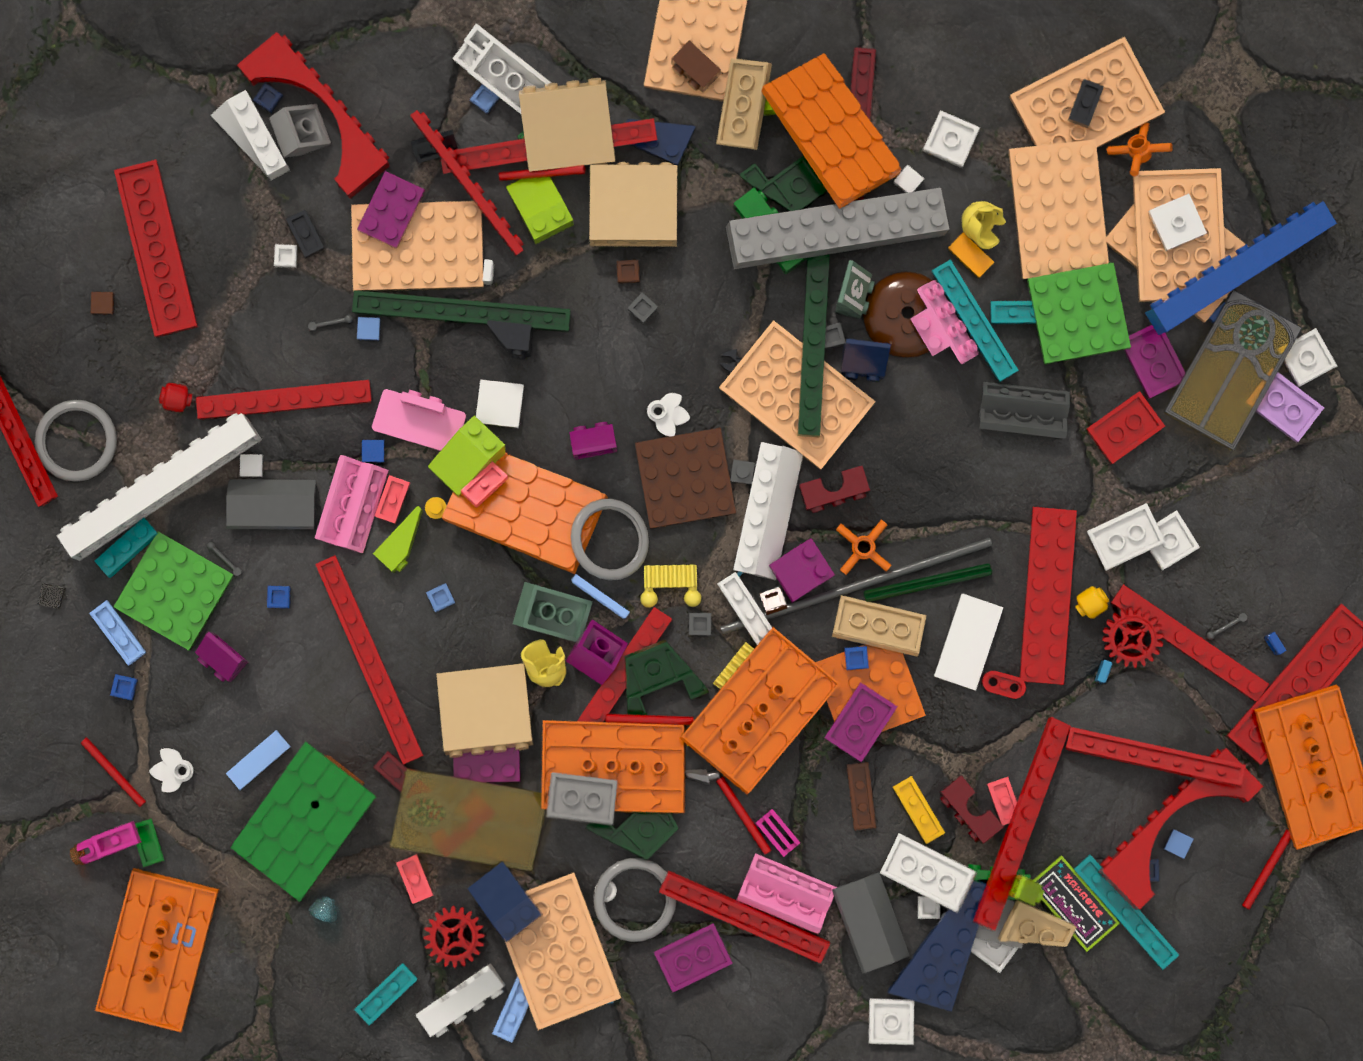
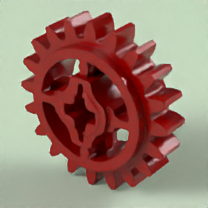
[1102,606,1164,668]
[423,906,485,968]

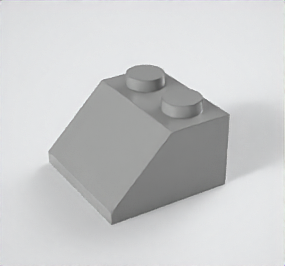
[269,104,331,158]

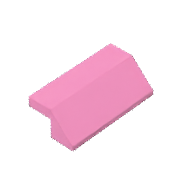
[315,455,388,553]
[737,853,837,934]

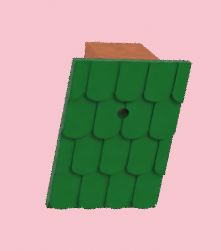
[231,742,377,902]

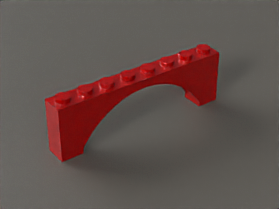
[237,32,390,199]
[1098,748,1263,910]

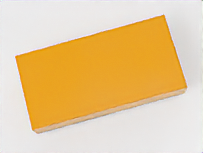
[948,233,994,279]

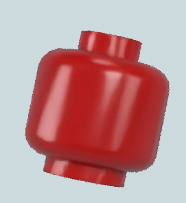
[159,382,192,413]

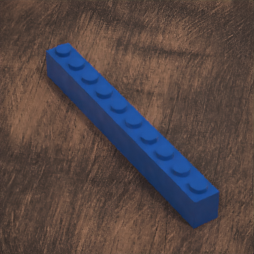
[1145,201,1337,335]

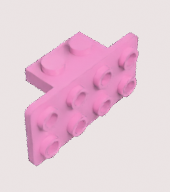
[911,280,978,364]
[372,389,466,451]

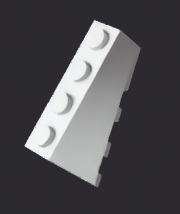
[211,90,290,180]
[416,963,505,1037]

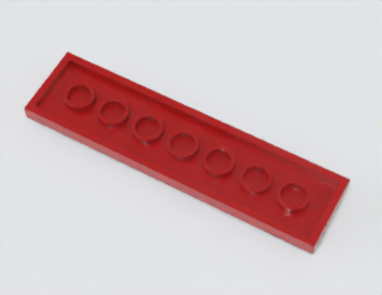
[114,160,198,338]
[1019,507,1077,685]
[1226,604,1363,765]

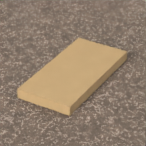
[716,58,772,150]
[832,595,926,657]

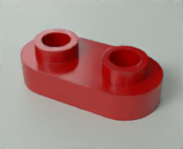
[982,671,1026,699]

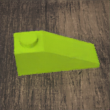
[373,506,423,573]
[1009,874,1044,906]

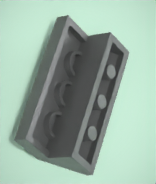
[979,382,1070,439]
[226,479,317,529]
[832,872,910,974]

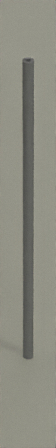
[720,538,992,635]

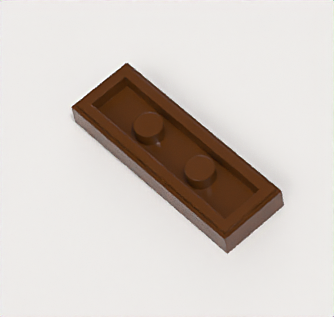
[846,762,876,831]

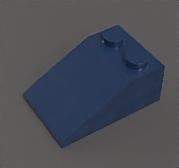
[840,339,891,382]
[467,861,543,942]

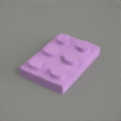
[1245,368,1324,443]

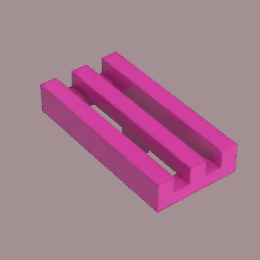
[756,809,800,857]

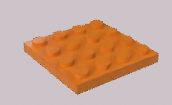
[815,644,926,732]

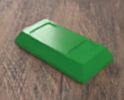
[135,818,165,867]

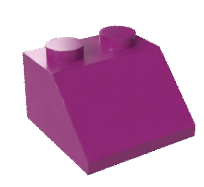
[569,422,617,460]
[769,538,835,602]
[566,620,628,685]
[195,632,248,682]

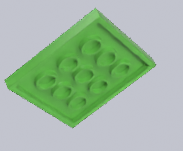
[1027,263,1131,365]
[114,532,234,651]

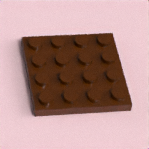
[635,428,736,529]

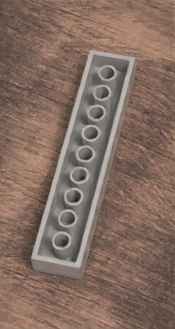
[726,188,949,269]

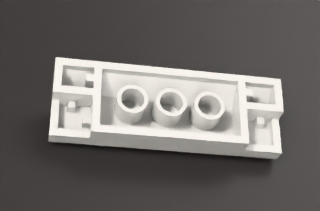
[453,24,551,114]
[733,442,803,580]

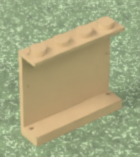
[519,78,615,172]
[589,162,677,247]
[436,664,533,758]

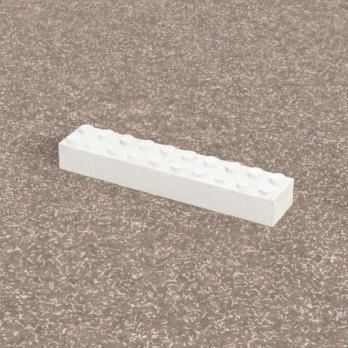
[57,413,262,561]

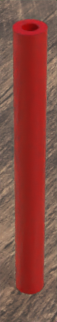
[499,165,585,181]
[605,714,694,725]
[81,737,146,807]
[716,777,771,855]
[1242,829,1291,910]

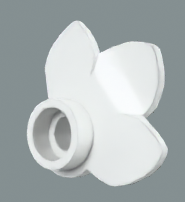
[647,393,690,437]
[149,748,194,792]

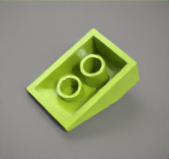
[506,177,574,244]
[428,415,506,497]

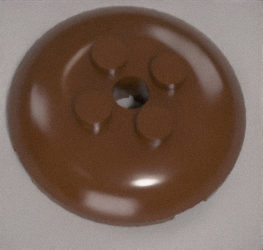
[864,272,947,358]

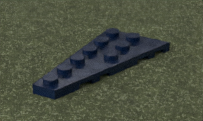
[888,880,987,1012]

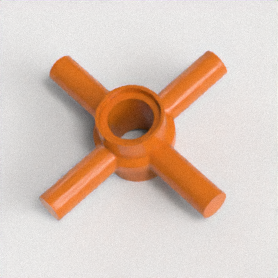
[1107,122,1173,176]
[836,520,891,575]

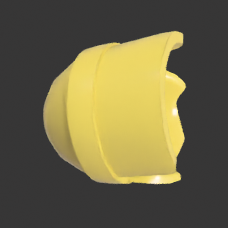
[961,201,1006,249]
[521,639,567,687]

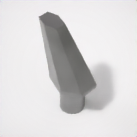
[685,769,720,785]

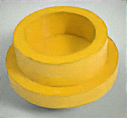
[425,497,447,519]

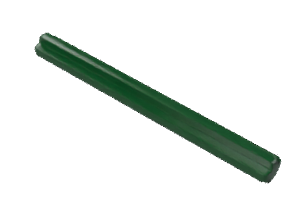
[864,564,992,602]

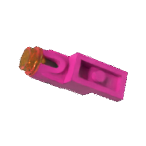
[70,822,141,865]

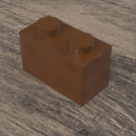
[671,40,721,93]

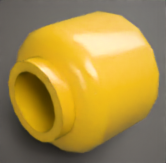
[1075,586,1109,619]

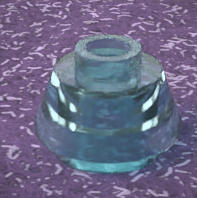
[309,896,338,923]

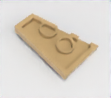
[997,899,1076,947]

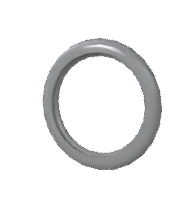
[34,400,117,482]
[570,499,649,580]
[594,858,677,942]

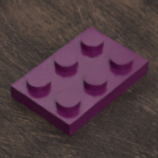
[357,171,425,249]
[1124,325,1189,399]
[824,682,897,762]
[453,747,520,783]
[654,923,733,992]

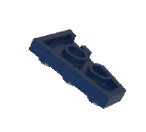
[626,119,696,167]

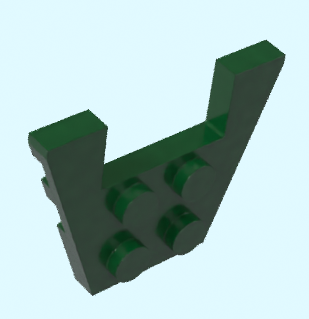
[739,137,827,211]
[625,640,709,715]
[586,812,679,860]

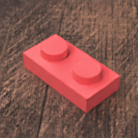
[461,461,508,508]
[375,475,410,524]
[986,777,1017,825]
[396,854,433,904]

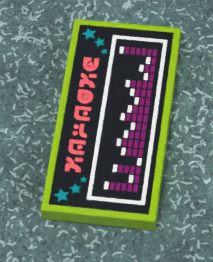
[1033,855,1120,952]

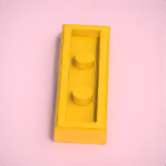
[892,776,945,844]

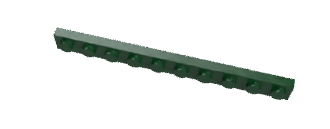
[797,254,830,438]
[352,290,571,332]

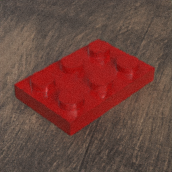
[1086,391,1165,465]

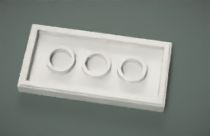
[934,594,1004,691]
[880,833,977,912]

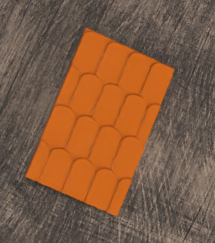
[761,53,901,209]
[441,453,608,574]
[680,627,841,794]
[1254,685,1363,850]
[541,720,686,814]
[95,868,219,1032]

